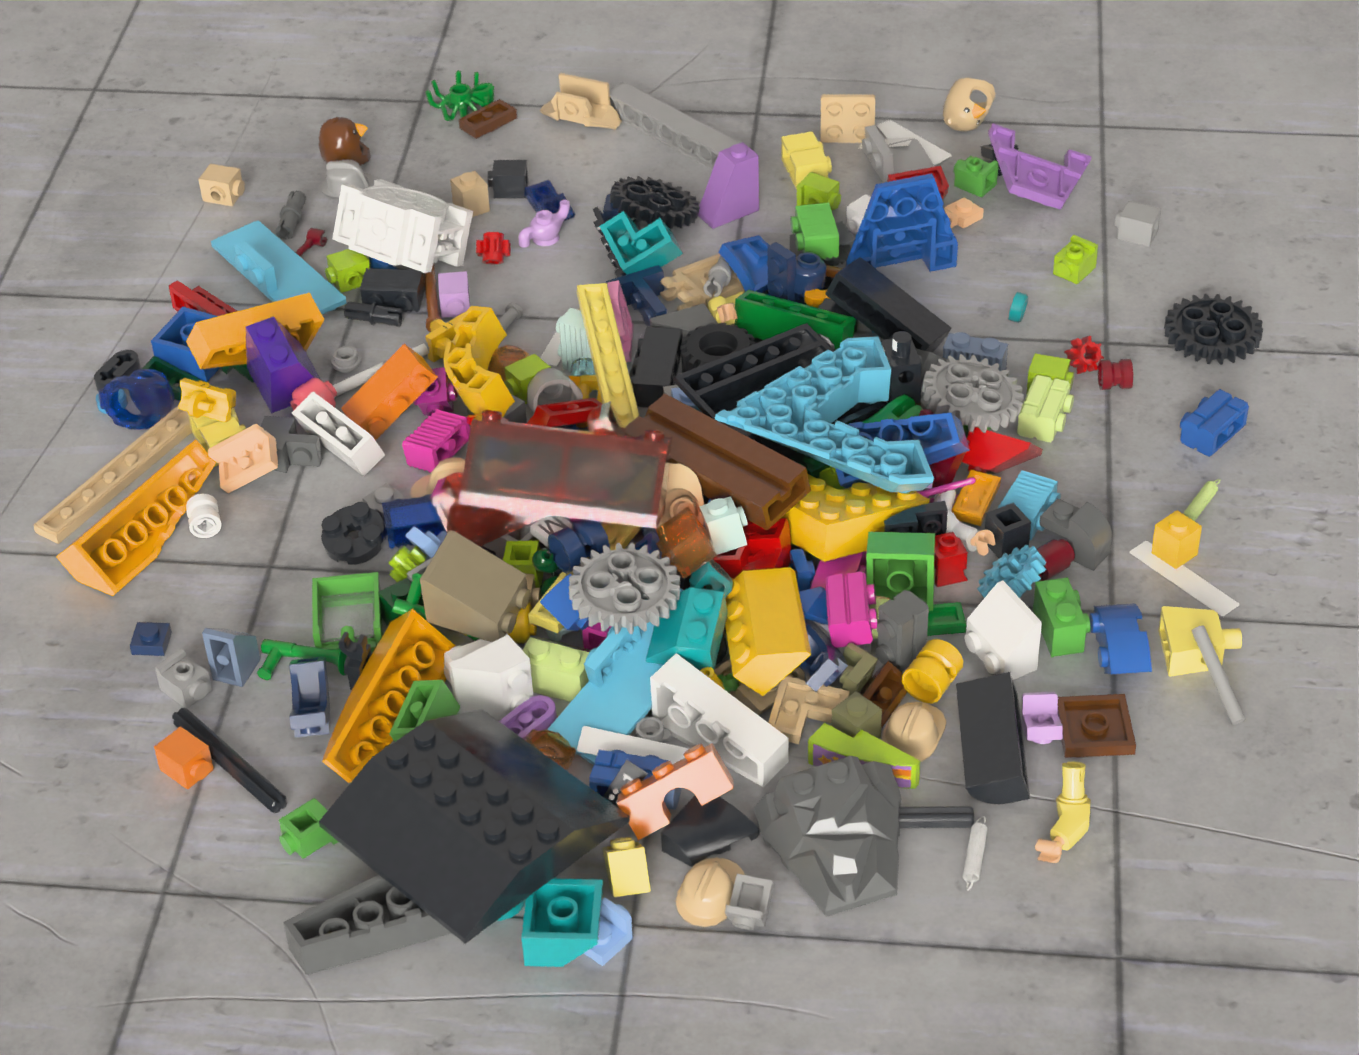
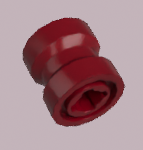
[1098,359,1133,390]

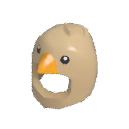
[943,78,995,132]

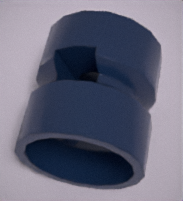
[548,516,610,574]

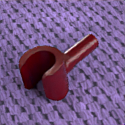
[295,228,327,257]

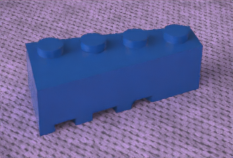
[835,413,970,488]

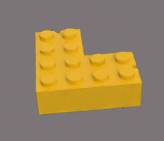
[780,474,930,562]

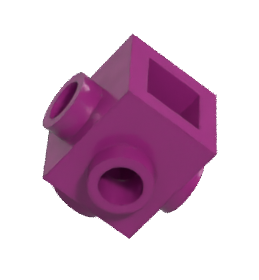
[413,367,458,416]

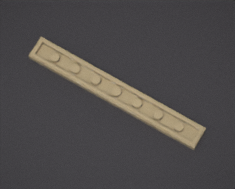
[33,405,192,544]

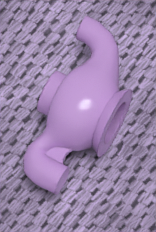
[519,200,570,248]

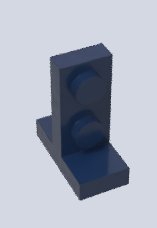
[767,242,807,305]
[606,265,667,326]

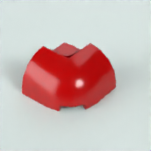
[710,518,791,579]

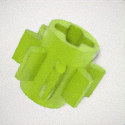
[388,545,427,582]

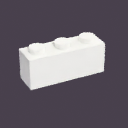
[292,392,385,477]

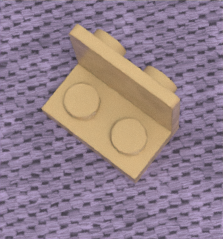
[821,94,875,143]

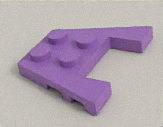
[988,123,1091,210]

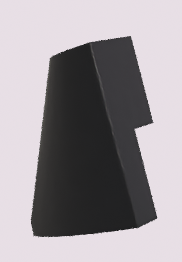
[661,795,760,867]

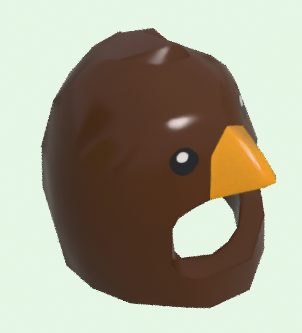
[319,117,371,166]

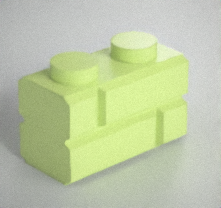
[1017,375,1074,443]

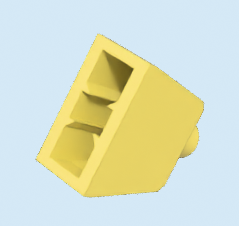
[1158,606,1242,676]

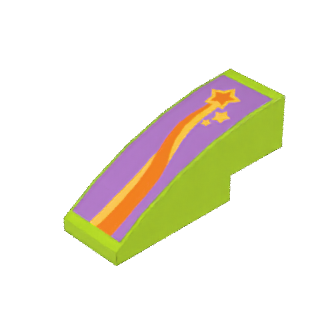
[808,723,920,789]

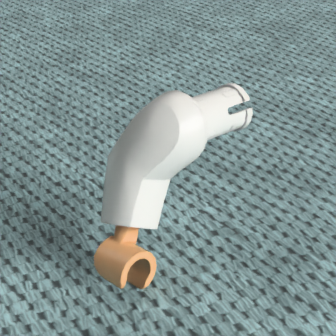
[934,490,996,556]

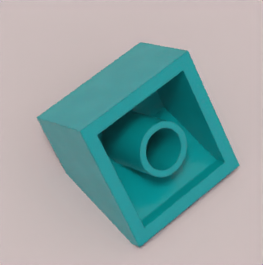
[646,587,728,670]
[521,879,603,967]

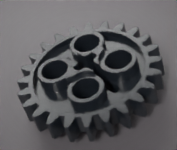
[609,176,700,229]
[1164,293,1263,365]

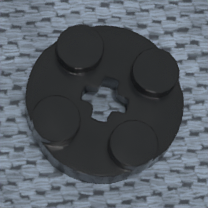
[321,502,387,565]

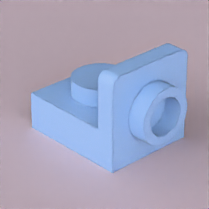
[405,526,448,560]
[584,898,633,966]

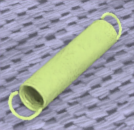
[1183,479,1221,521]

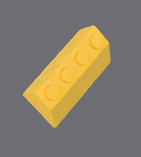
[725,567,811,696]

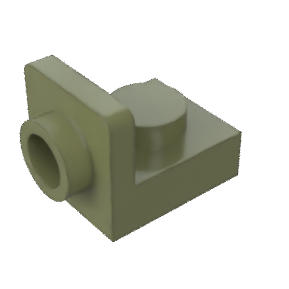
[839,643,878,696]

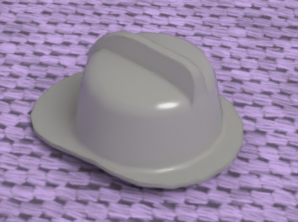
[321,160,380,197]

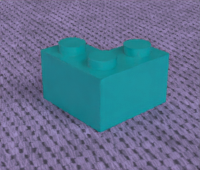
[600,211,683,275]

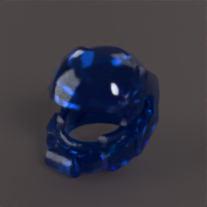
[98,369,174,430]

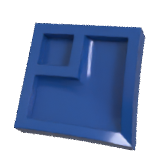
[718,235,769,293]

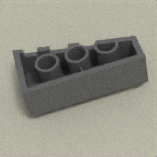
[283,874,452,975]

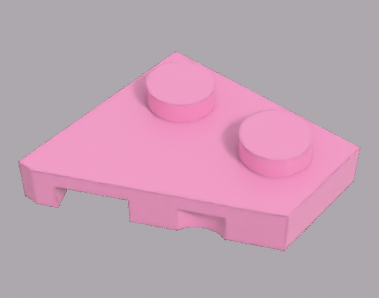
[607,281,634,362]

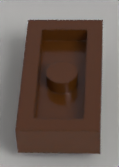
[459,99,517,139]

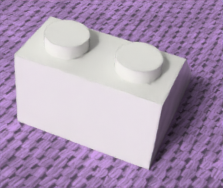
[964,581,1042,680]
[449,635,533,720]

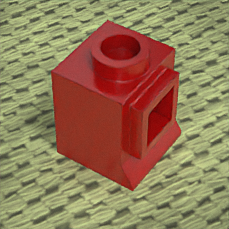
[935,532,968,587]

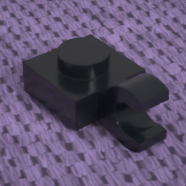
[339,631,372,690]

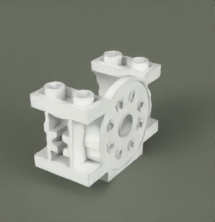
[332,179,473,273]

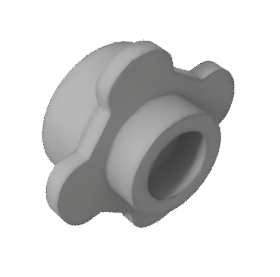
[629,717,671,742]

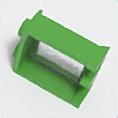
[312,572,383,652]

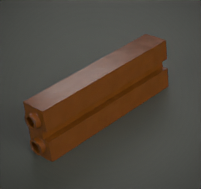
[621,394,811,530]

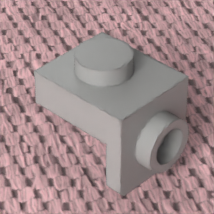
[725,874,774,930]

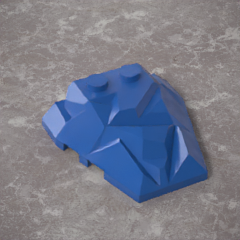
[846,174,958,272]

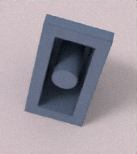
[202,628,261,687]

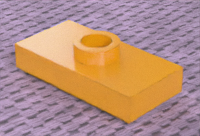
[951,470,1001,526]

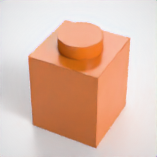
[154,726,214,790]

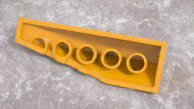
[322,609,456,783]

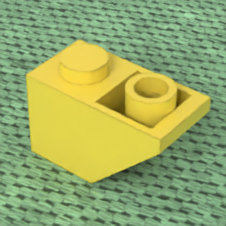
[602,837,651,897]

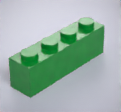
[734,290,855,350]

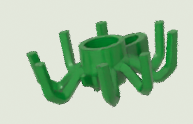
[426,70,494,121]

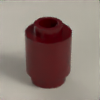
[1037,539,1075,581]

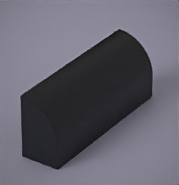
[825,257,951,353]
[956,672,1030,804]

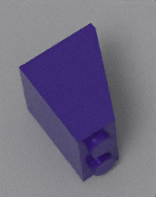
[246,317,321,414]

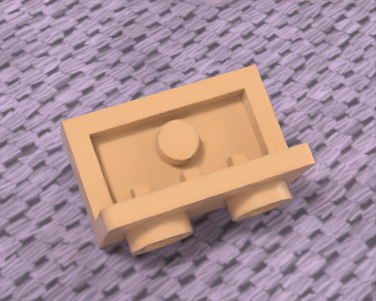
[208,424,278,493]

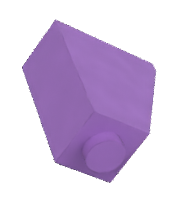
[698,142,759,229]

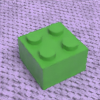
[867,532,935,611]

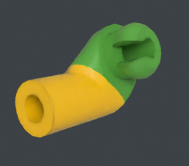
[700,667,739,694]

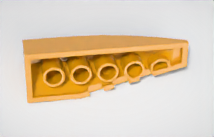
[56,439,216,596]

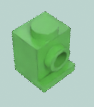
[953,156,998,198]
[279,798,338,859]

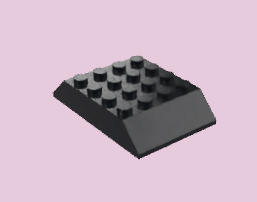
[673,323,885,458]

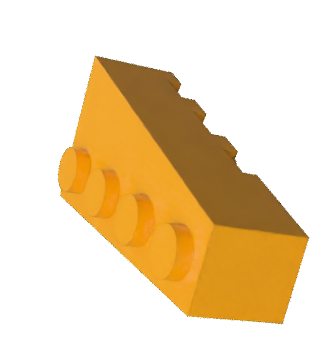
[186,292,324,369]

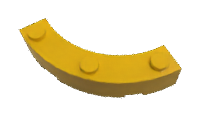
[444,306,515,422]

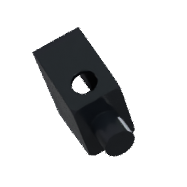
[881,331,922,406]

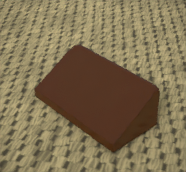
[860,661,907,728]

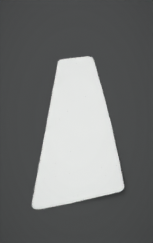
[877,120,952,166]

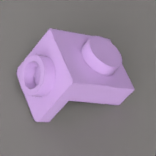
[1022,692,1063,744]

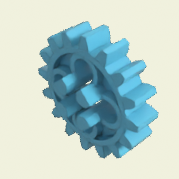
[978,545,1046,598]

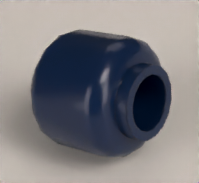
[794,252,827,298]

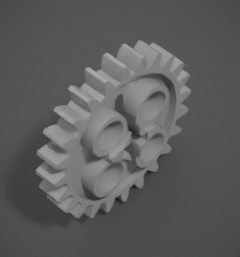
[921,354,1024,433]
[569,542,680,634]

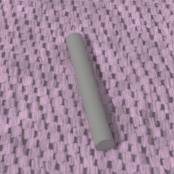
[1191,625,1246,725]

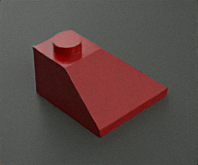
[962,427,1043,473]

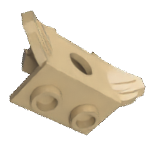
[540,73,622,130]

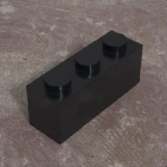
[630,327,682,408]

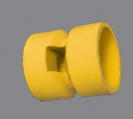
[902,639,963,704]

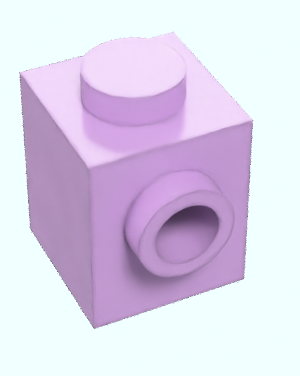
[438,271,470,318]

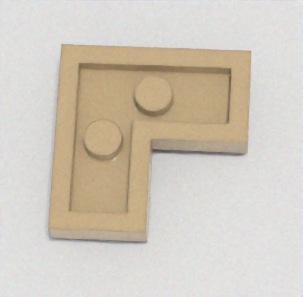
[768,676,850,744]

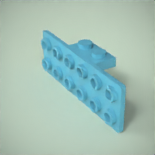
[211,221,347,315]
[547,588,684,765]

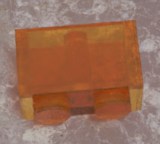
[656,507,717,578]

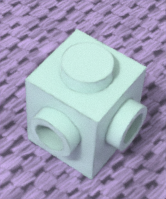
[699,496,748,555]

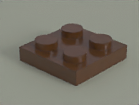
[1058,694,1136,758]

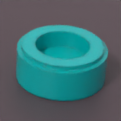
[1008,292,1029,323]

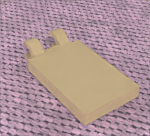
[660,254,745,310]

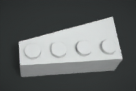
[650,653,789,787]

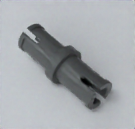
[275,190,306,240]

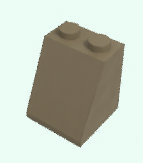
[420,530,530,642]

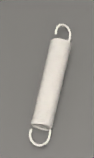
[963,816,988,891]

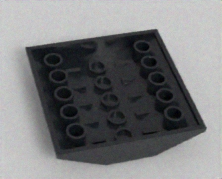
[319,709,630,944]

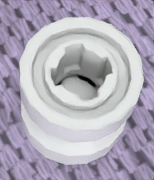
[186,494,222,538]

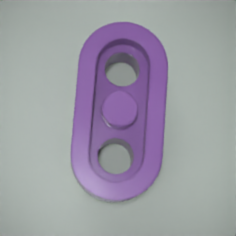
[499,695,557,743]

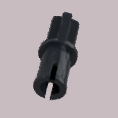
[344,302,403,327]

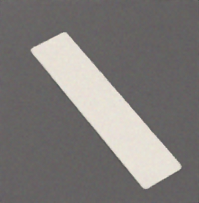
[1129,541,1239,616]
[577,726,690,765]

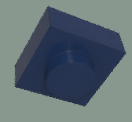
[130,622,172,656]

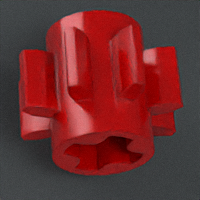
[476,232,511,265]
[1064,336,1104,374]

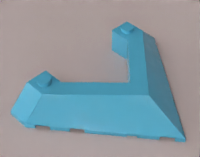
[715,336,934,493]

